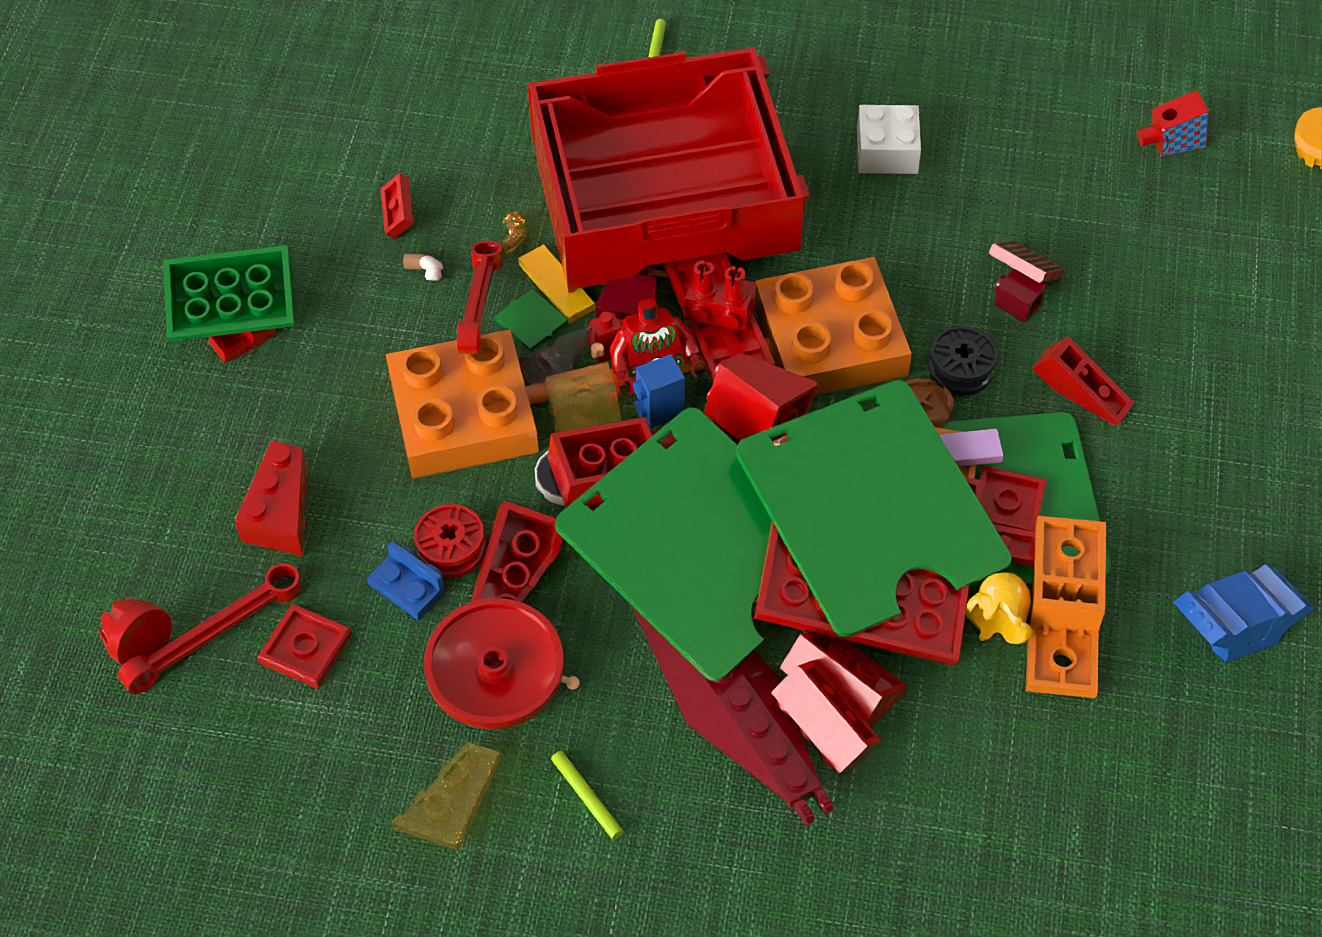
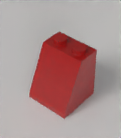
[704,353,818,441]

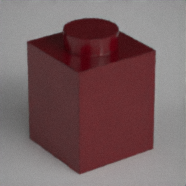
[994,269,1047,323]

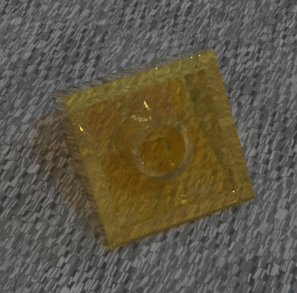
[544,362,621,433]

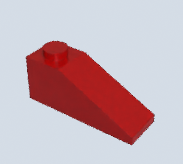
[1032,336,1134,426]

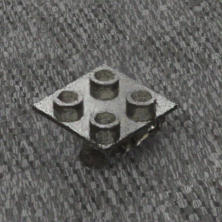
[518,327,592,386]

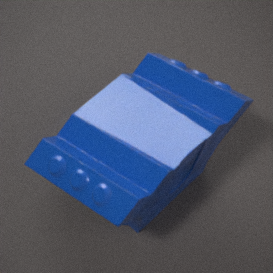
[1173,564,1315,663]

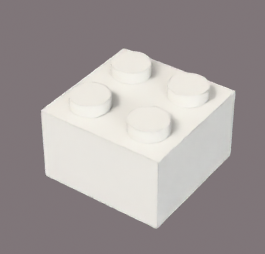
[857,105,921,174]

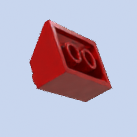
[780,632,909,727]

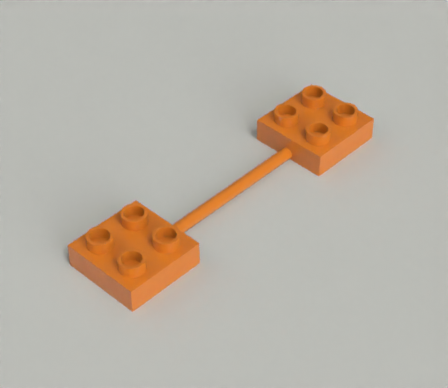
[386,257,912,479]

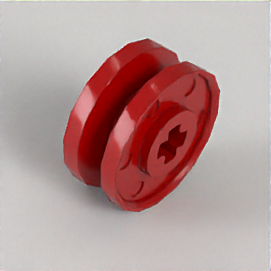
[414,504,486,579]

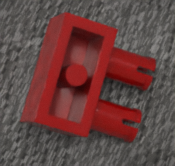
[685,261,756,331]

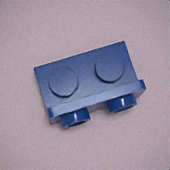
[367,541,445,621]

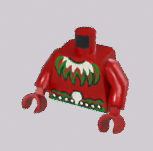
[610,299,709,396]

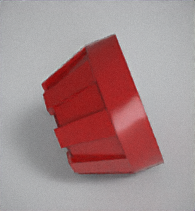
[98,598,172,666]

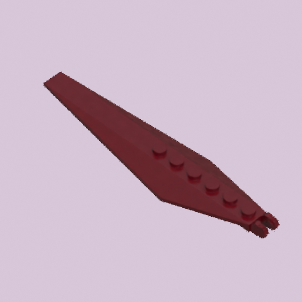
[586,503,834,826]

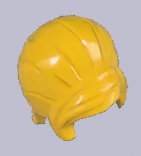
[965,572,1034,644]

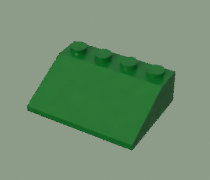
[163,245,295,342]

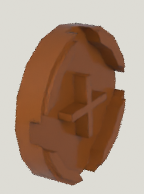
[904,378,954,428]

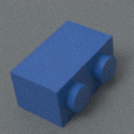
[633,354,685,428]

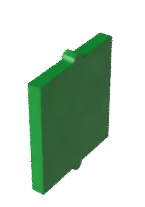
[494,289,569,352]

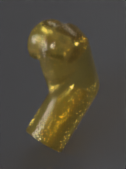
[499,211,527,254]

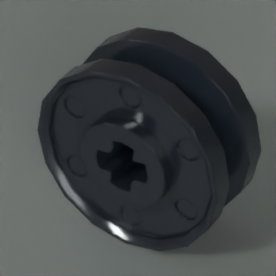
[928,326,998,396]

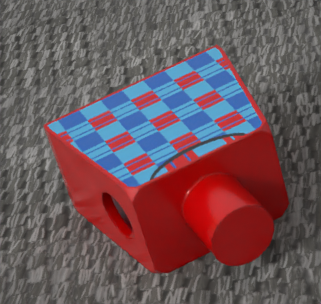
[1137,90,1209,156]

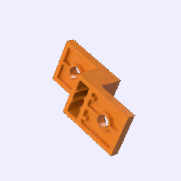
[1026,516,1106,698]

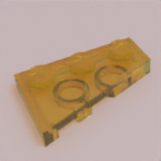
[391,742,501,851]

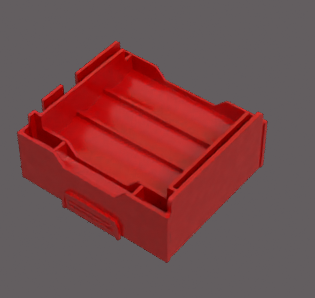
[527,47,810,293]

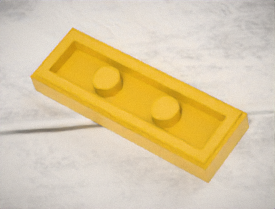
[518,244,595,324]

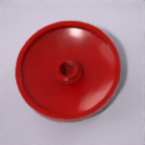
[424,598,564,729]

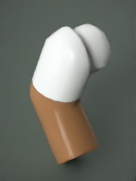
[403,254,444,281]

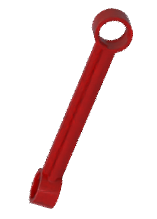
[457,241,503,354]
[118,563,301,695]

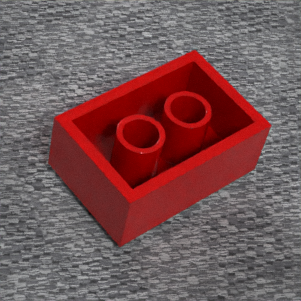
[548,417,652,508]

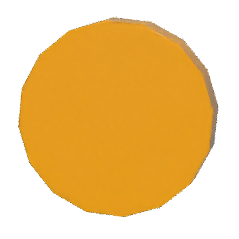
[1294,107,1322,170]

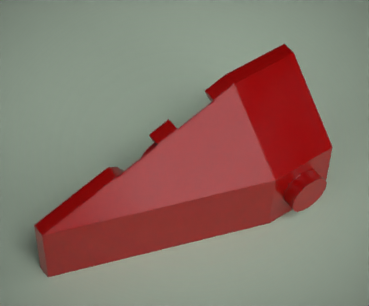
[470,501,563,603]

